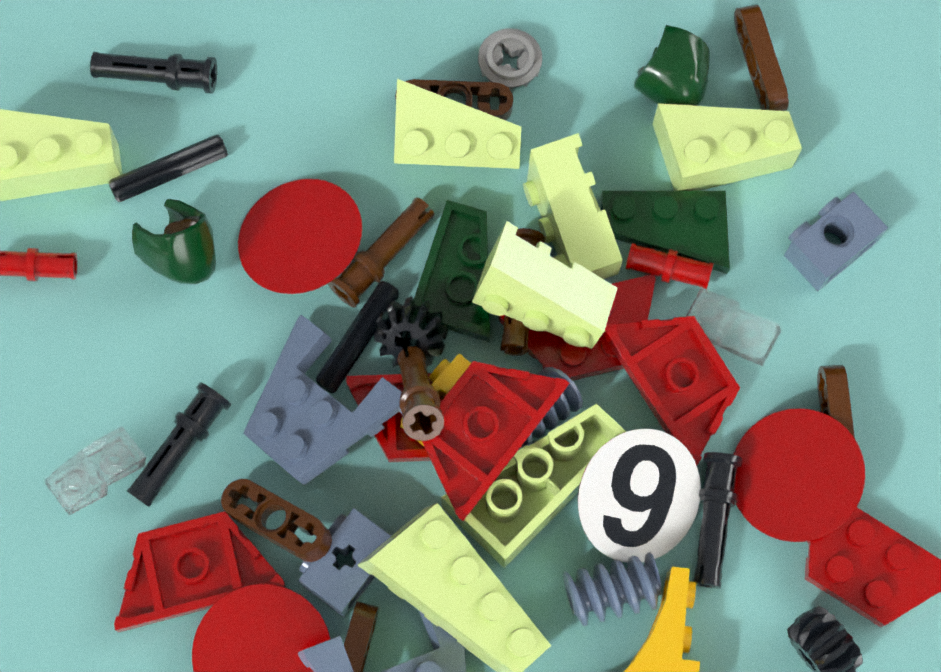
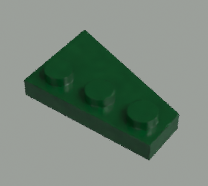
[601,191,730,274]
[414,200,490,342]

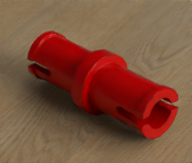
[625,243,713,290]
[0,248,78,281]

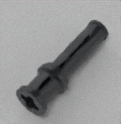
[90,51,217,94]
[126,382,232,507]
[693,452,742,589]

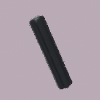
[109,135,228,202]
[316,281,399,393]

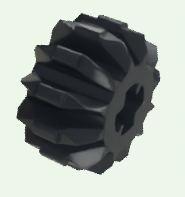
[374,295,448,368]
[787,606,863,672]

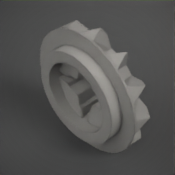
[478,28,542,91]

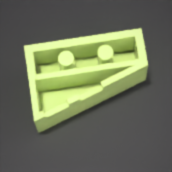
[394,79,521,169]
[652,103,802,191]
[0,109,123,201]
[523,133,623,279]
[472,221,617,349]

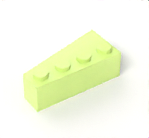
[441,404,627,568]
[357,503,551,672]

